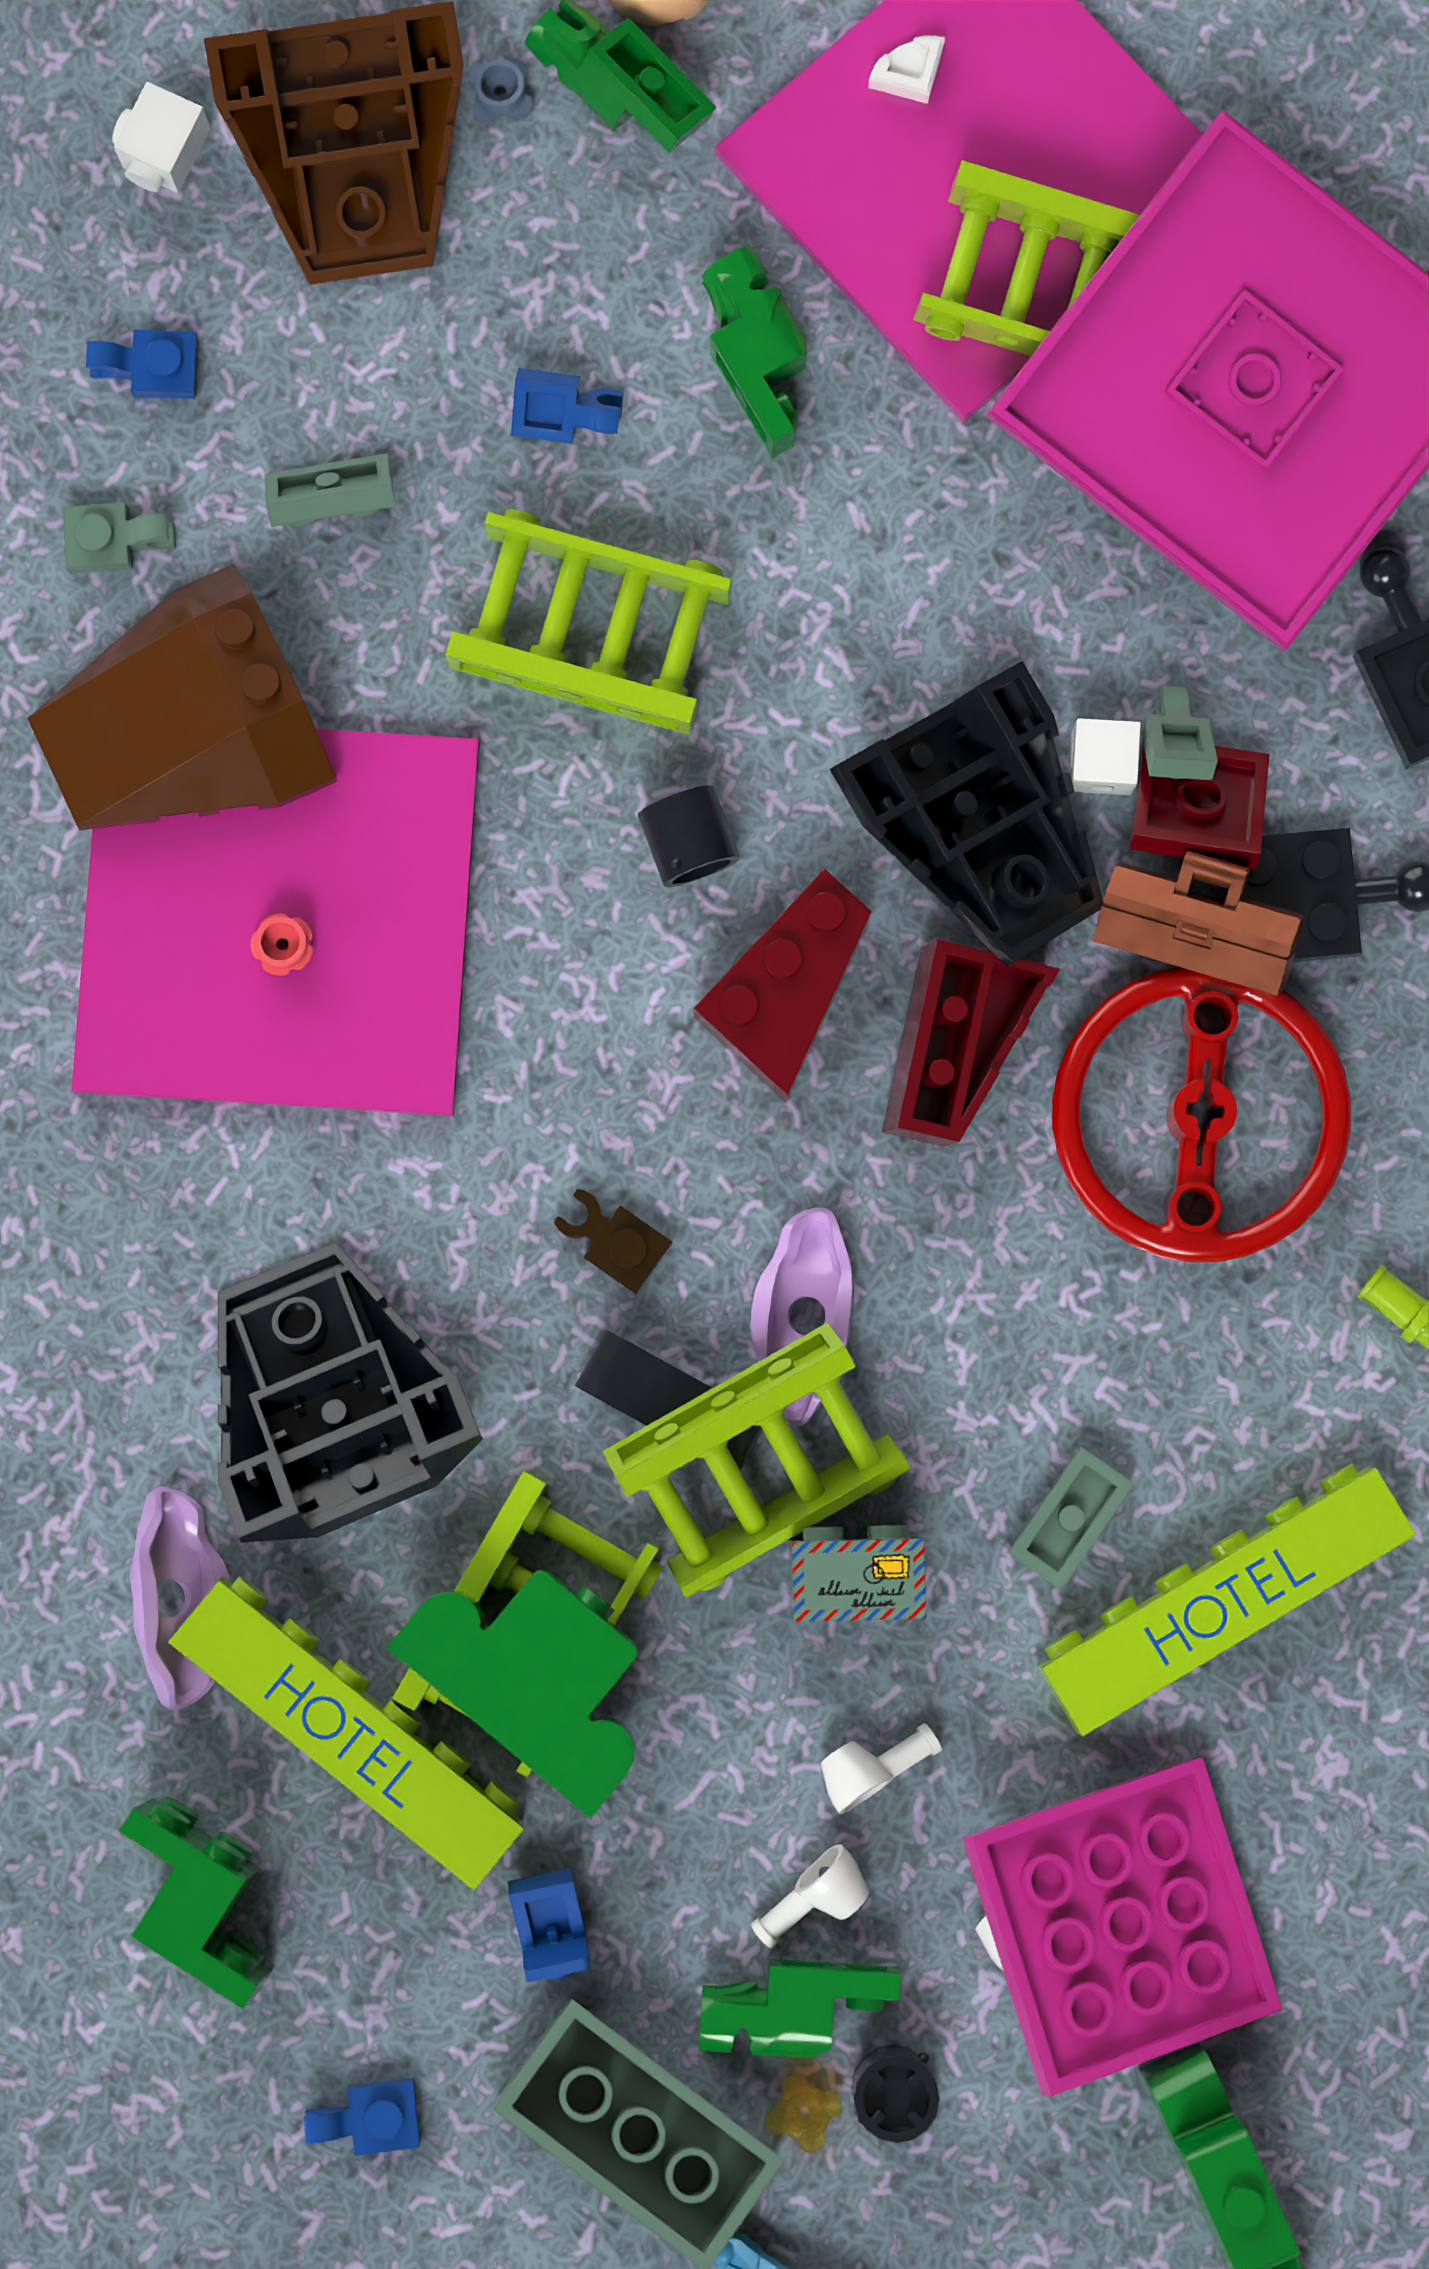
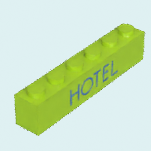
[1037,1463,1417,1736]
[168,1576,524,1890]

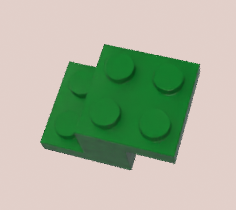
[119,1796,273,2009]

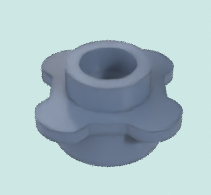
[468,59,533,124]

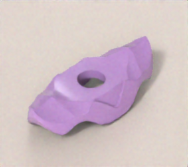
[750,1208,854,1427]
[130,1486,230,1711]

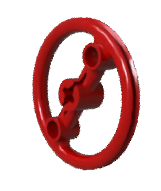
[1052,967,1351,1262]

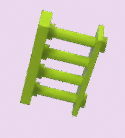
[913,160,1140,356]
[446,509,732,735]
[602,1322,911,1598]
[392,1471,664,1778]

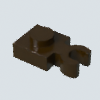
[554,1189,673,1295]

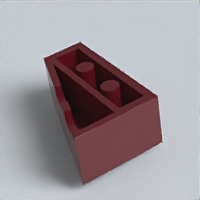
[693,868,872,1103]
[882,939,1060,1147]

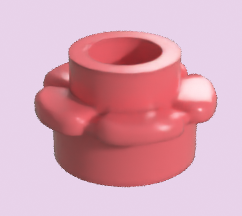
[250,913,313,976]

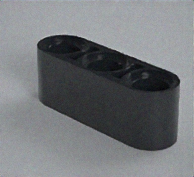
[575,1330,763,1470]

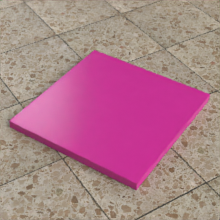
[715,0,1203,423]
[986,109,1429,651]
[71,729,480,1117]

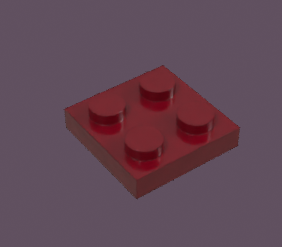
[1129,742,1270,869]

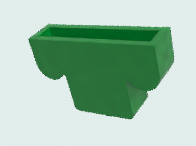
[386,1569,639,1819]
[1139,2043,1303,2269]

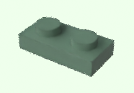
[265,453,396,527]
[1007,1447,1135,1590]

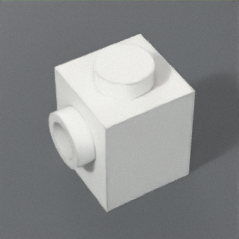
[113,81,211,193]

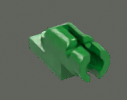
[524,0,717,153]
[702,245,807,458]
[699,1959,902,2058]

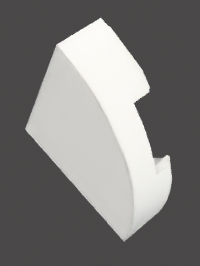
[868,35,945,104]

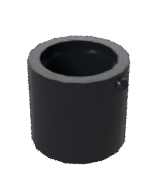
[638,785,740,887]
[851,2044,940,2143]

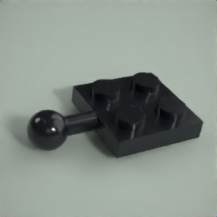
[1353,547,1429,769]
[1226,828,1429,962]

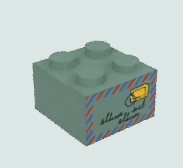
[789,1525,927,1622]

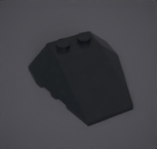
[829,661,1104,966]
[218,1242,483,1543]

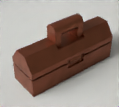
[1092,851,1305,996]

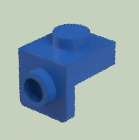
[508,1868,591,1982]

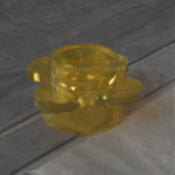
[765,2073,842,2152]

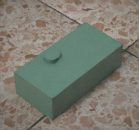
[491,1998,785,2269]

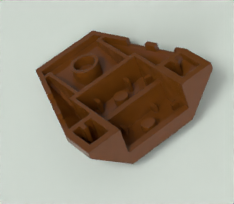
[204,1,464,285]
[27,564,337,831]

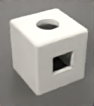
[1069,718,1140,795]

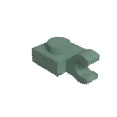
[63,502,176,574]
[1142,685,1217,780]

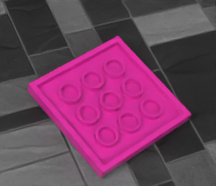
[962,1757,1283,2097]

